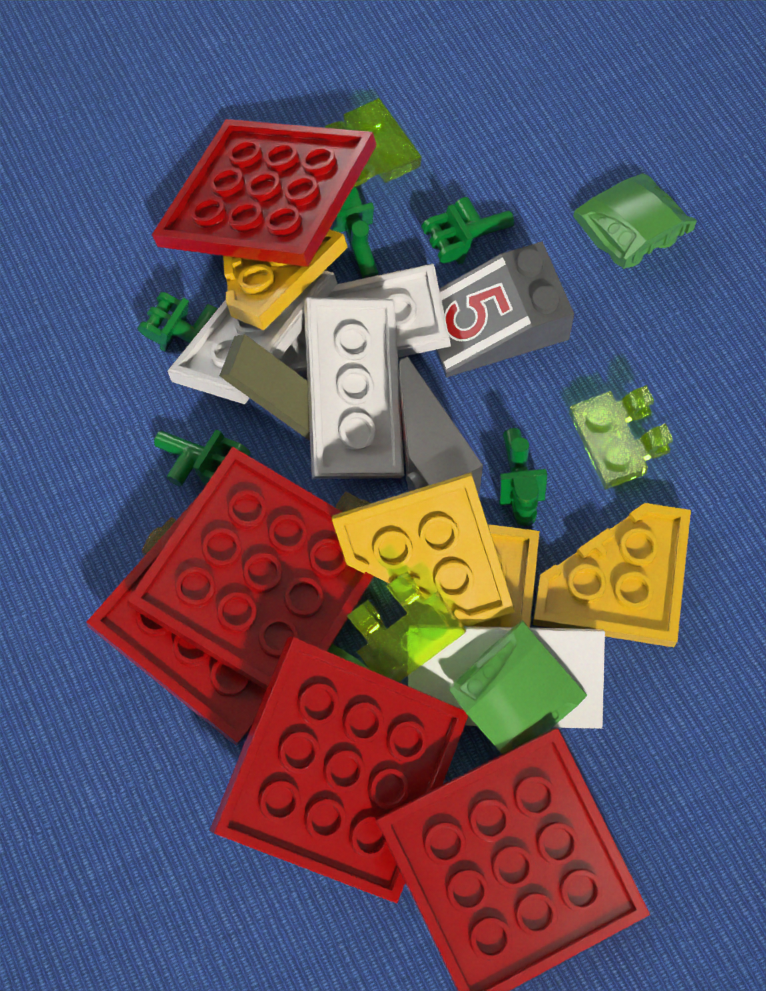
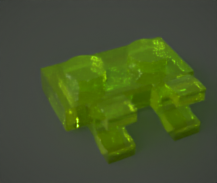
[325,98,422,187]
[569,385,673,490]
[347,571,467,682]

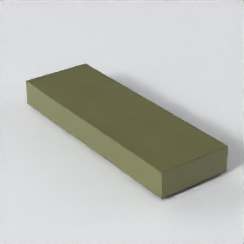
[219,334,310,441]

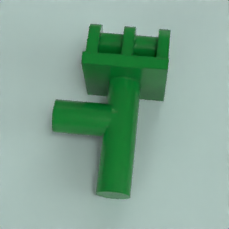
[330,187,379,279]
[421,197,514,265]
[137,292,218,352]
[499,428,547,526]
[154,430,251,487]

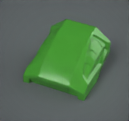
[573,173,697,269]
[449,620,587,754]

